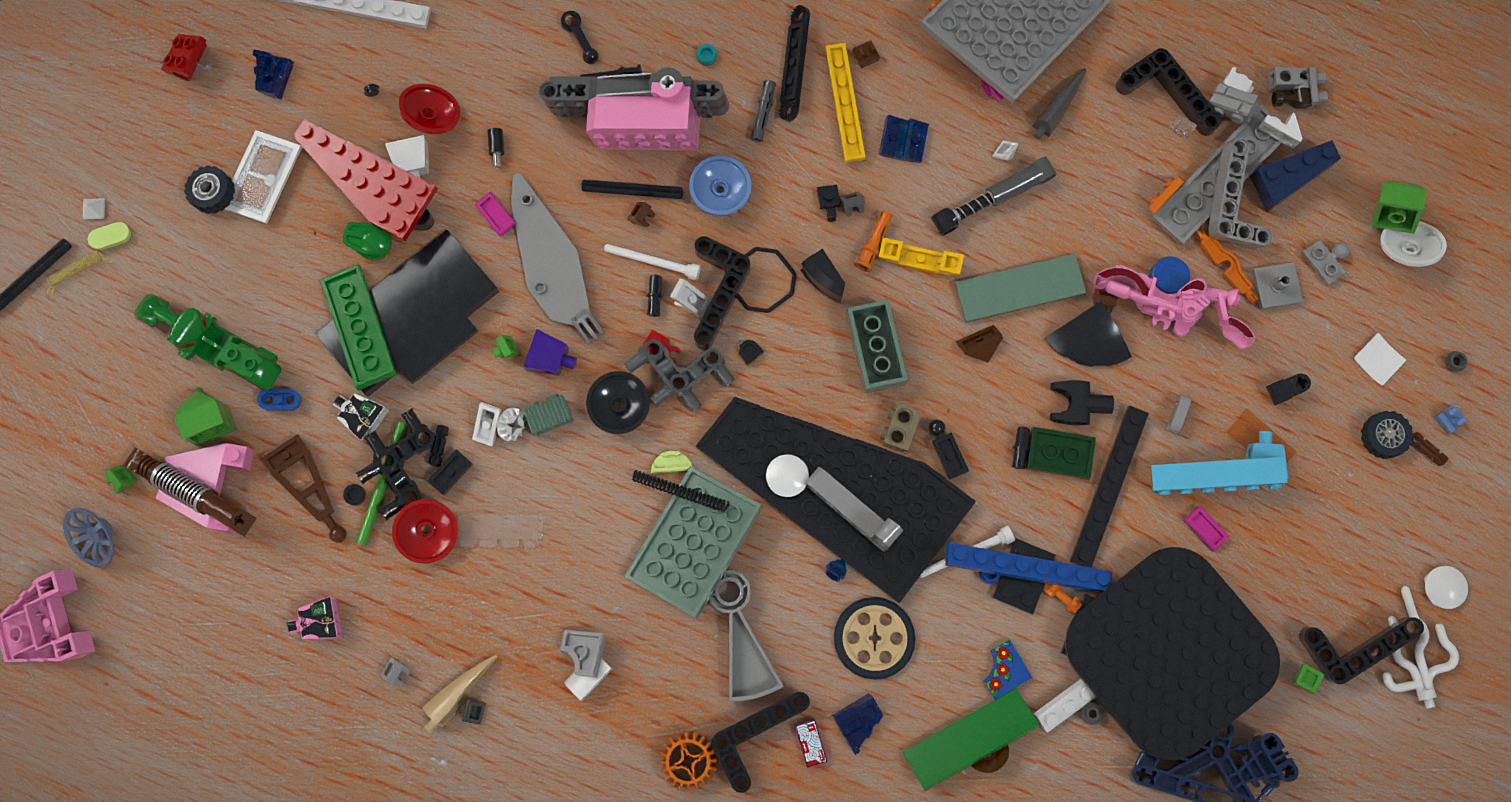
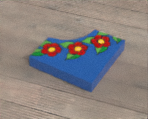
[983,640,1032,700]

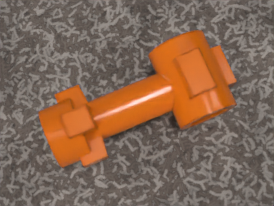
[1042,583,1082,613]

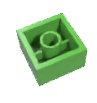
[1371,180,1427,234]
[174,387,237,446]

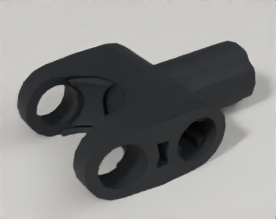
[1050,380,1114,425]

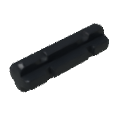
[428,425,449,467]

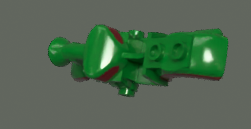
[134,294,282,391]

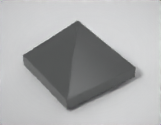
[462,699,486,725]

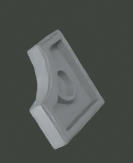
[560,629,607,678]

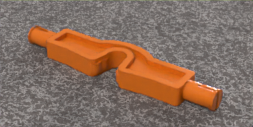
[1195,226,1259,304]

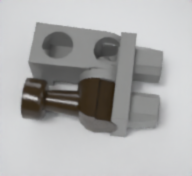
[1268,67,1328,110]

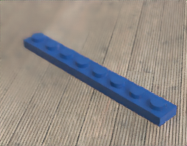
[945,542,1112,593]

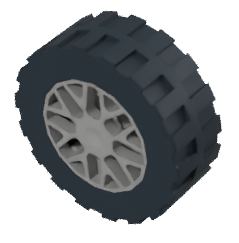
[1361,411,1414,459]

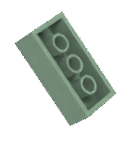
[846,299,908,394]

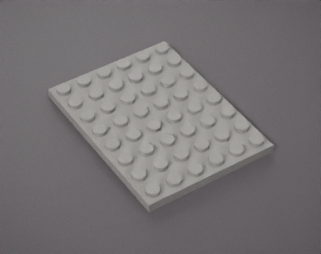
[919,0,1111,104]

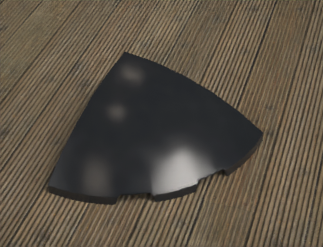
[1044,301,1132,367]

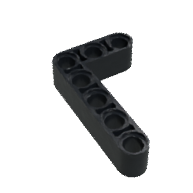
[1116,48,1221,136]
[694,236,750,350]
[1299,617,1424,684]
[711,692,810,793]

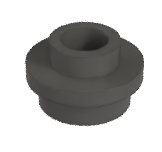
[1445,351,1467,372]
[1081,703,1103,725]

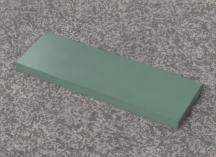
[955,254,1086,323]

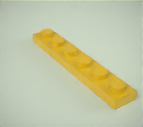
[825,43,866,163]

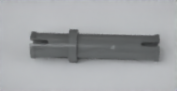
[750,80,776,142]

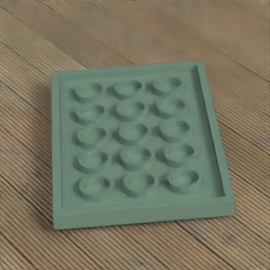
[624,466,763,619]

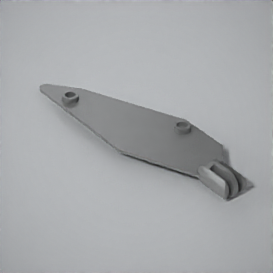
[511,173,605,345]

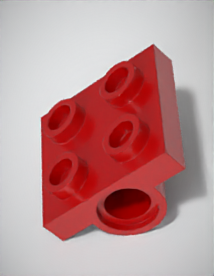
[161,34,207,81]

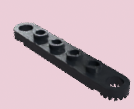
[779,5,810,122]

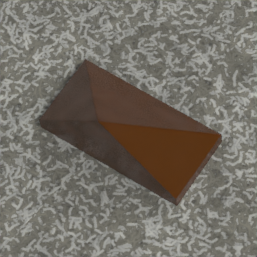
[956,325,1003,362]

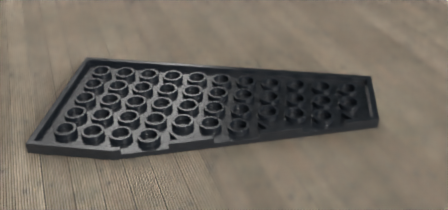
[696,397,976,604]

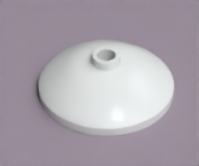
[1380,221,1447,267]

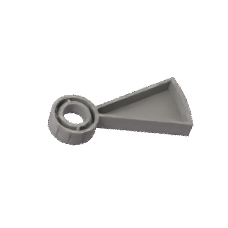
[709,570,784,702]

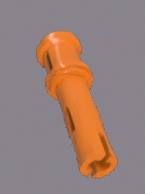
[854,211,893,272]

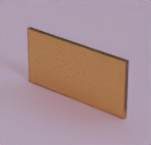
[1226,409,1297,462]

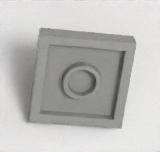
[1252,262,1303,310]

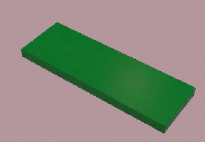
[320,264,398,391]
[903,688,1039,791]

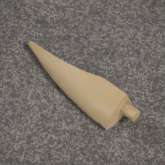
[422,655,498,733]

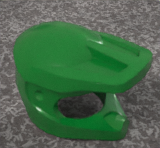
[343,222,392,261]

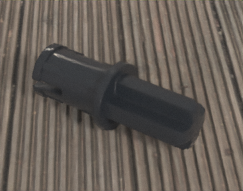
[646,274,663,317]
[1011,427,1030,469]

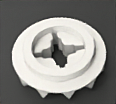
[497,408,527,441]

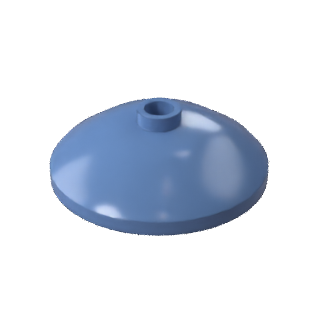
[689,155,751,216]

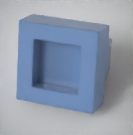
[1435,404,1467,434]

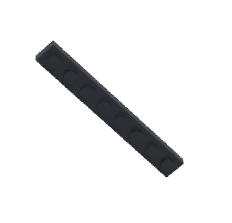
[1069,405,1149,568]

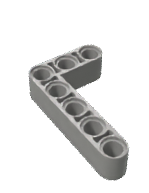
[1208,137,1273,248]
[805,467,903,552]

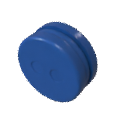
[1148,256,1190,294]

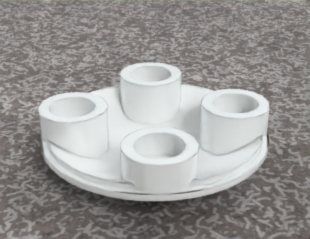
[766,455,809,497]
[1424,566,1468,609]

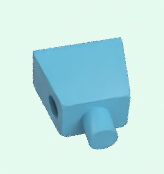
[1245,431,1289,479]

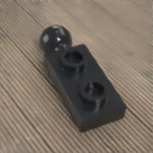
[929,419,969,480]

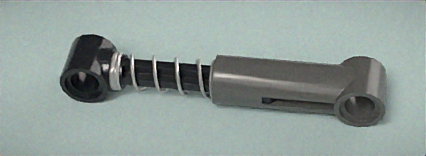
[931,156,1057,236]

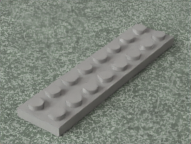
[1151,105,1282,246]

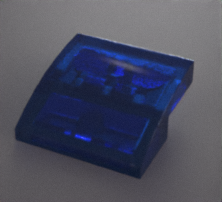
[878,115,929,163]

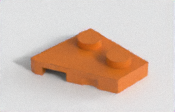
[1149,176,1186,213]

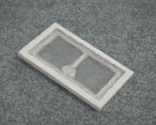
[224,130,302,224]

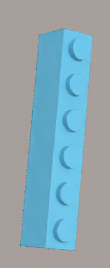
[1151,457,1287,495]

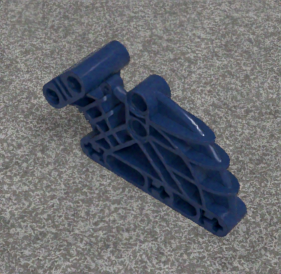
[1129,724,1299,802]

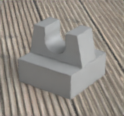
[380,657,410,686]

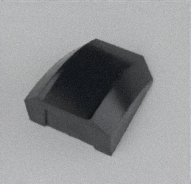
[800,249,845,303]

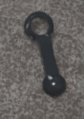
[561,11,599,64]

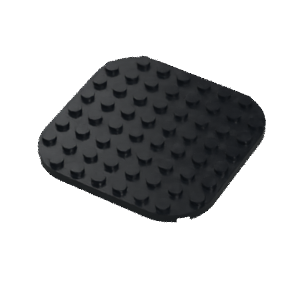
[1065,547,1280,760]

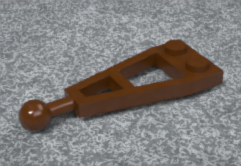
[261,434,347,543]

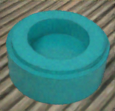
[696,44,717,66]

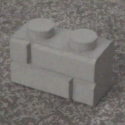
[1209,83,1259,124]

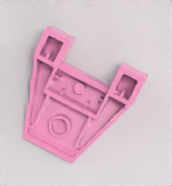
[156,443,255,534]
[0,569,96,662]

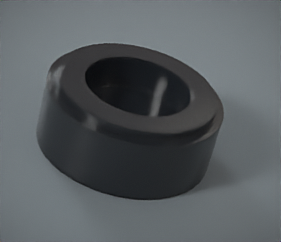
[343,484,366,506]

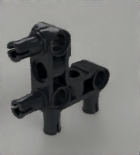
[356,408,435,521]

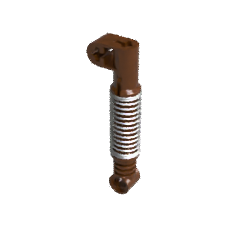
[123,447,257,537]

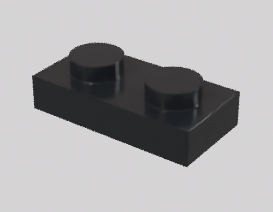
[427,449,473,496]

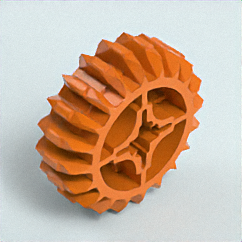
[658,731,718,792]

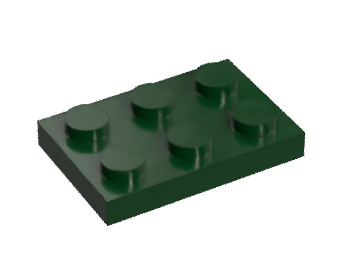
[1026,427,1096,480]

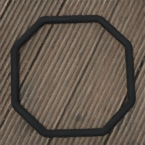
[728,247,796,313]

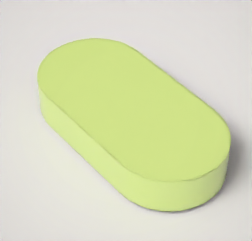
[88,222,131,250]

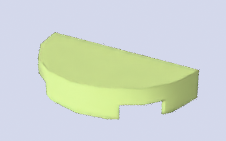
[651,451,692,474]

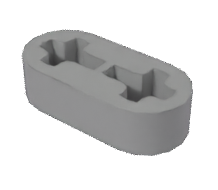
[1167,394,1191,434]

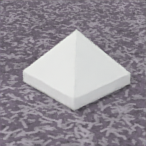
[992,140,1018,160]
[83,198,105,220]

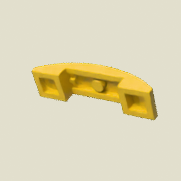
[878,237,964,276]

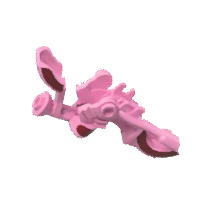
[1093,265,1256,349]

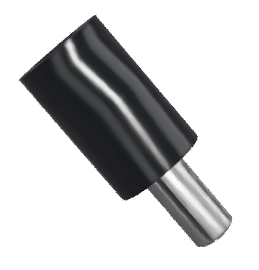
[487,128,504,168]

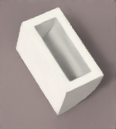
[564,658,613,701]

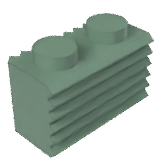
[523,394,574,437]

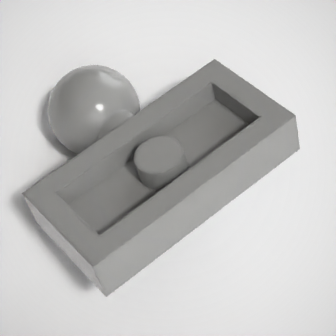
[1301,240,1349,286]

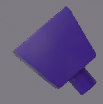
[523,329,577,376]

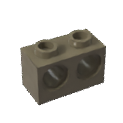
[880,403,922,454]

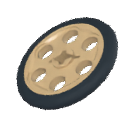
[834,597,916,680]

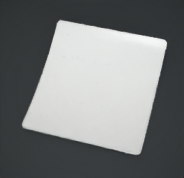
[1354,333,1406,385]

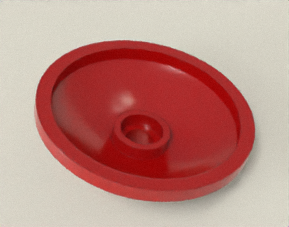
[398,84,460,134]
[392,499,458,564]

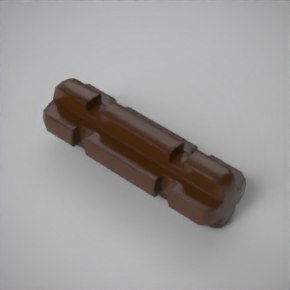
[1412,432,1448,466]

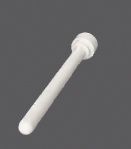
[604,244,701,281]
[920,526,1015,578]

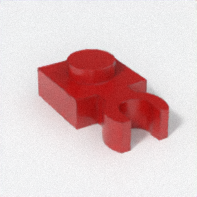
[643,329,681,362]

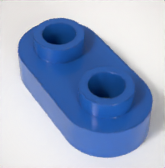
[257,389,302,411]

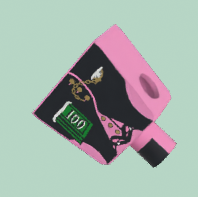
[287,596,343,640]

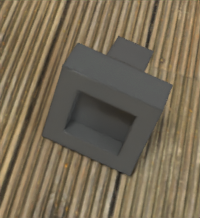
[839,191,865,217]

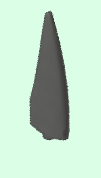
[1033,68,1086,139]

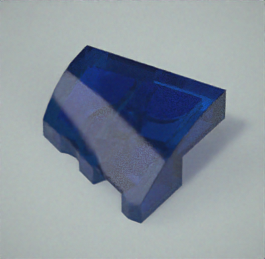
[253,49,294,100]
[832,693,883,755]

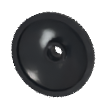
[586,371,650,434]

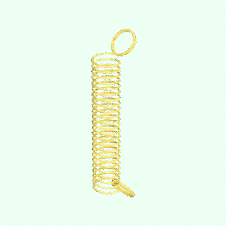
[47,250,113,297]

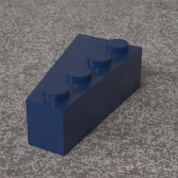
[1250,140,1341,212]

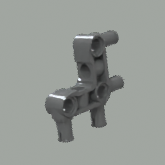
[624,340,735,412]

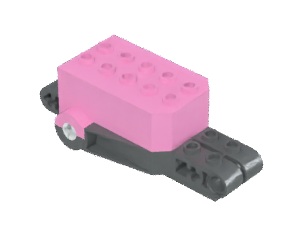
[539,67,729,151]

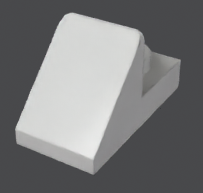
[1258,112,1302,149]
[670,279,711,318]
[472,402,503,447]

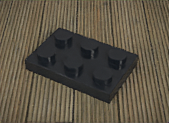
[992,538,1056,615]

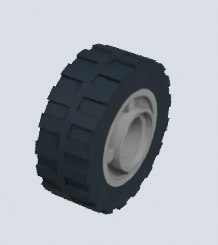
[184,165,235,214]

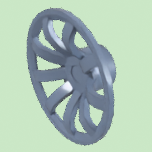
[63,508,114,567]

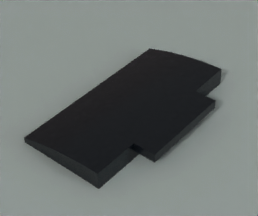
[316,230,499,397]

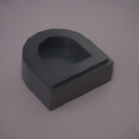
[739,340,764,366]

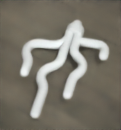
[1382,586,1459,708]

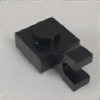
[817,184,840,222]

